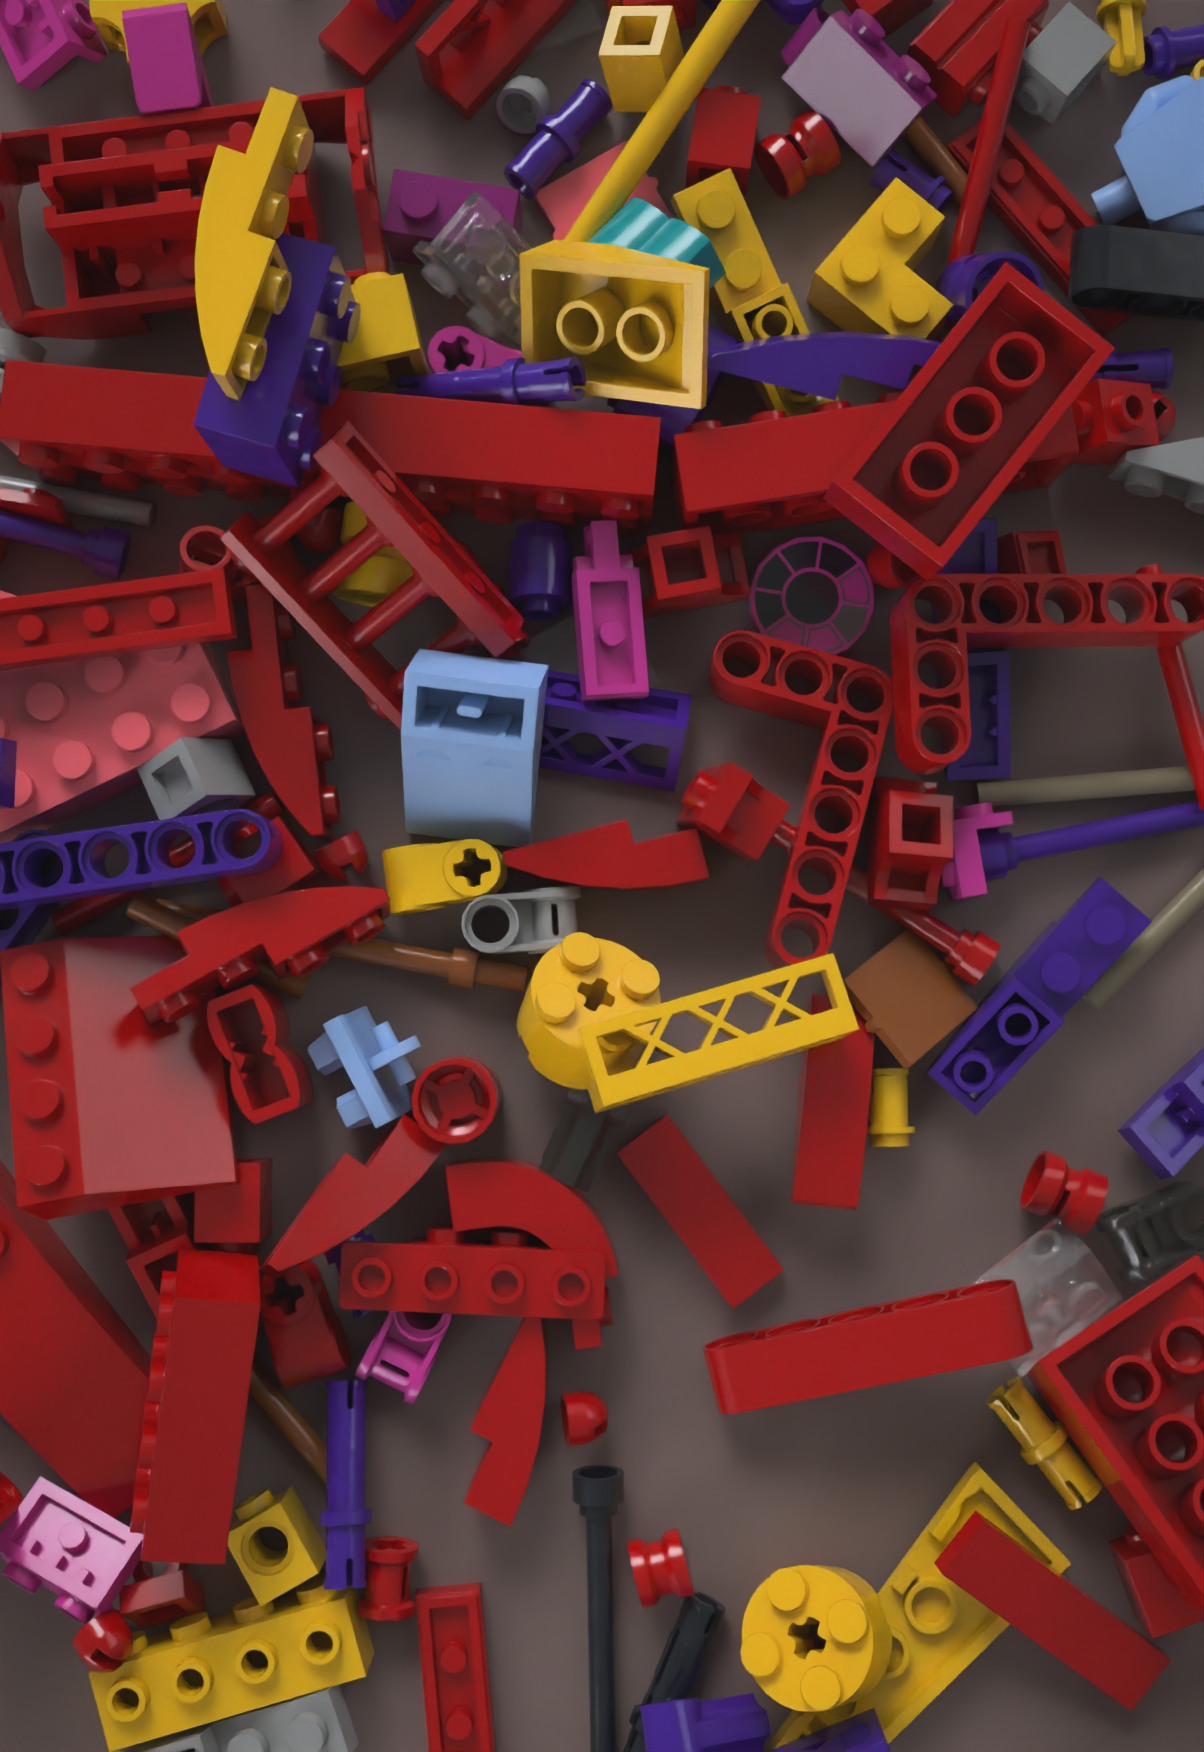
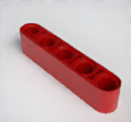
[703,1279,1033,1414]

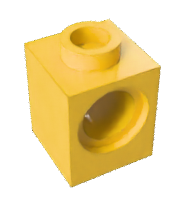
[227,1485,326,1607]

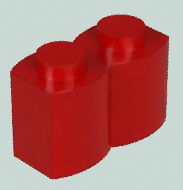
[207,984,313,1124]

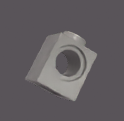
[1014,1,1117,126]
[137,737,256,820]

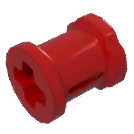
[357,1536,419,1621]

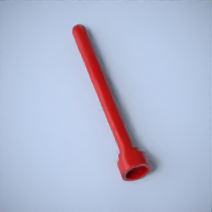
[770,819,1001,986]

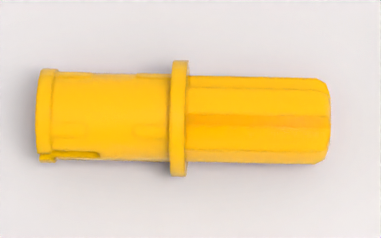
[1096,0,1147,77]

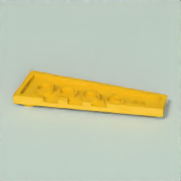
[763,1461,1071,1752]

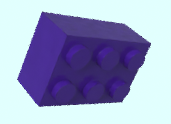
[193,232,361,487]

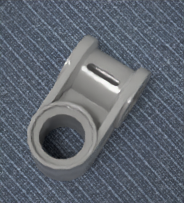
[461,886,582,955]

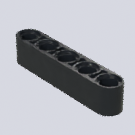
[1068,225,1204,322]

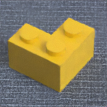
[807,177,954,340]

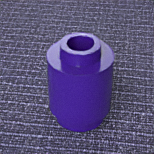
[509,522,573,620]

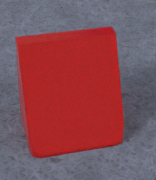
[997,530,1067,574]

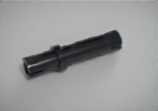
[623,1591,726,1752]

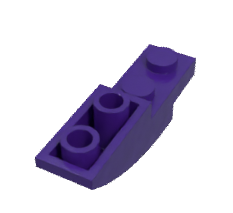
[926,876,1152,1116]

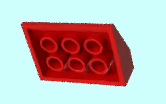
[0,935,239,1221]
[1027,1254,1204,1610]

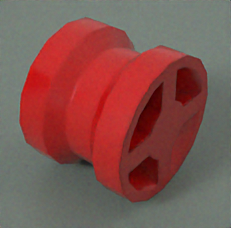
[627,1528,695,1609]

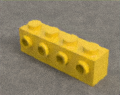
[88,1576,375,1752]

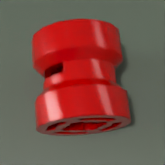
[754,110,841,200]
[1019,1150,1108,1235]

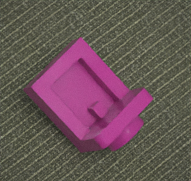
[939,803,1014,901]

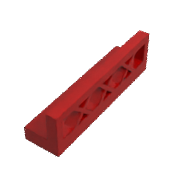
[414,0,579,120]

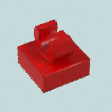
[119,1559,206,1629]

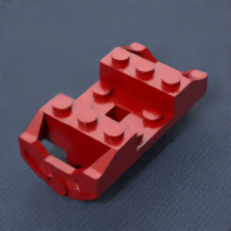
[0,87,391,340]

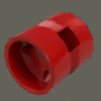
[411,1055,503,1144]

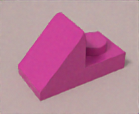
[122,2,215,114]

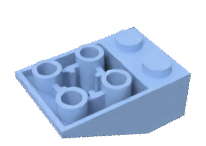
[401,649,549,847]

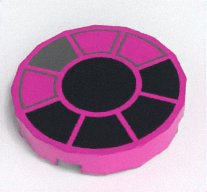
[749,537,874,656]

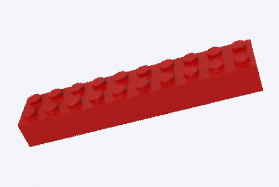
[0,360,661,536]

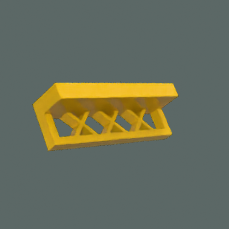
[577,953,859,1114]

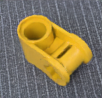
[381,839,508,915]

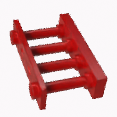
[220,421,525,731]

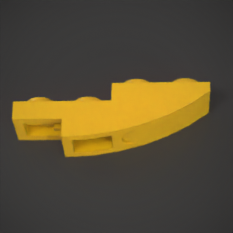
[195,87,314,401]
[670,168,839,417]

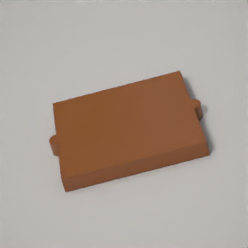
[843,929,979,1069]

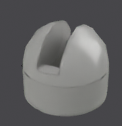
[496,75,550,134]

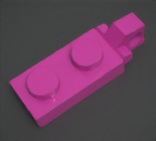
[571,520,649,702]

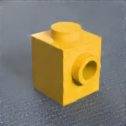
[598,6,684,112]

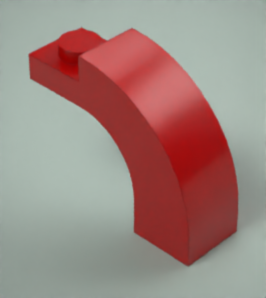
[445,1156,619,1350]

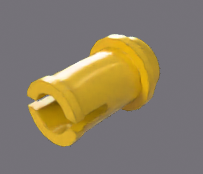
[867,1068,915,1147]

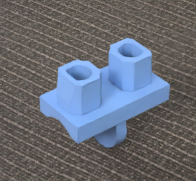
[307,1006,422,1129]

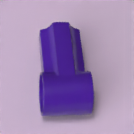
[640,1693,771,1752]

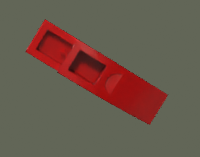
[227,584,341,841]
[130,886,390,1025]

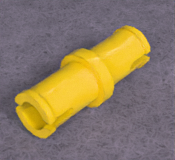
[986,1377,1103,1510]

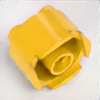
[517,932,661,1090]
[740,1565,893,1712]

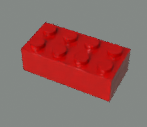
[823,262,1115,581]
[130,1248,261,1565]

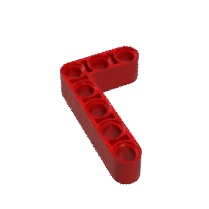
[890,574,1204,775]
[708,630,894,970]

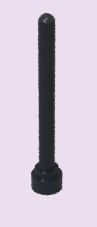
[572,1465,624,1752]

